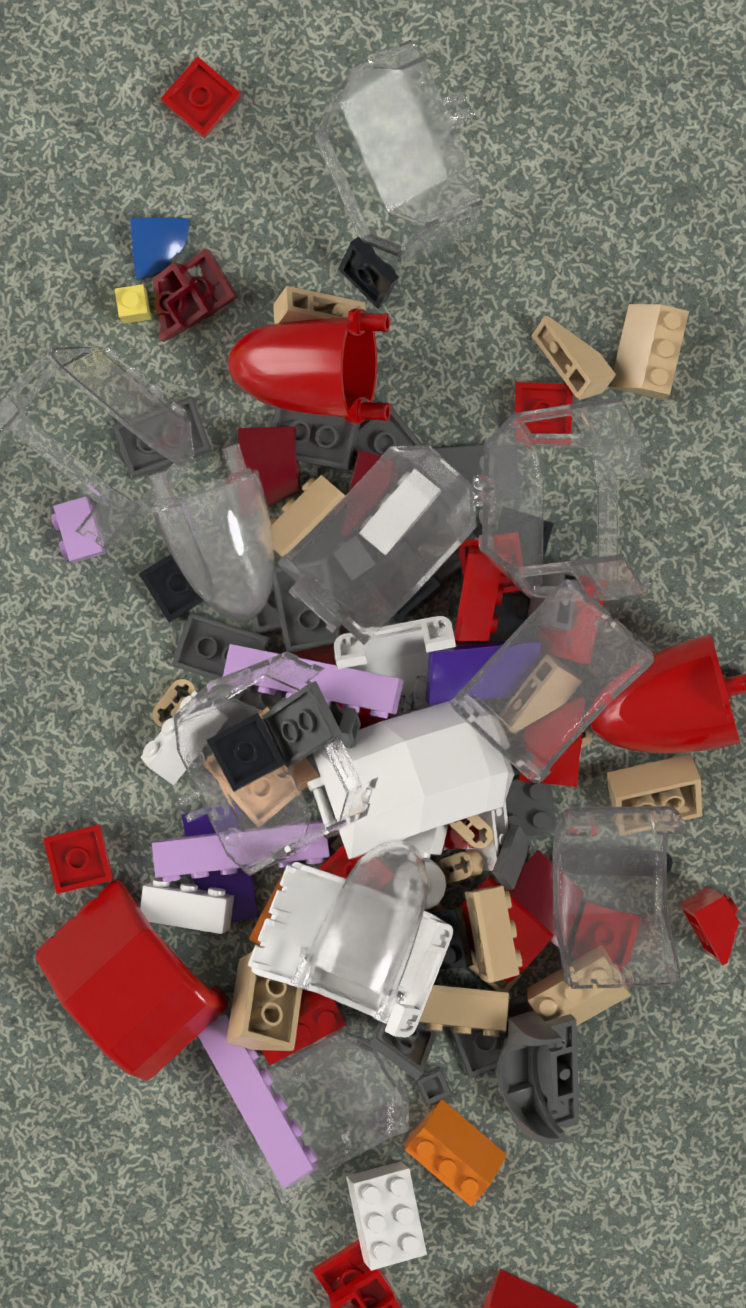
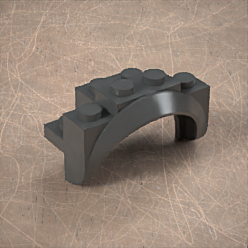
[497,1011,579,1143]

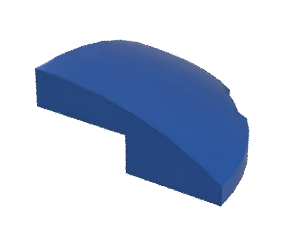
[130,217,189,280]

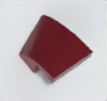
[152,248,238,342]
[238,426,300,518]
[506,850,584,953]

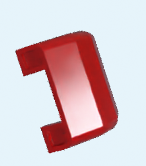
[35,880,228,1081]

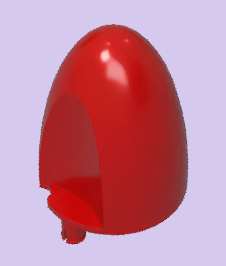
[227,308,391,424]
[589,633,746,753]

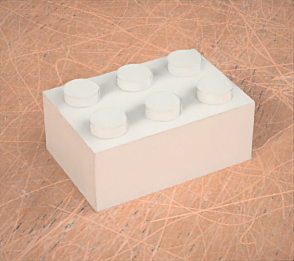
[346,1162,427,1271]

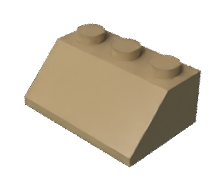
[609,304,689,400]
[261,475,346,563]
[607,754,702,835]
[465,886,522,983]
[527,946,631,1025]
[226,952,302,1051]
[419,985,510,1037]

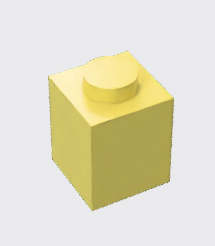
[115,284,151,324]

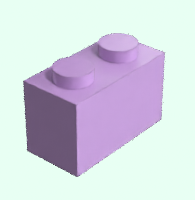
[51,496,106,563]

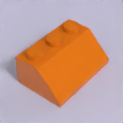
[404,1099,507,1207]

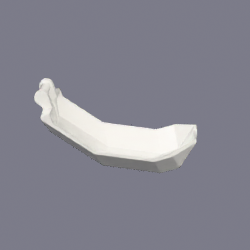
[307,701,514,859]

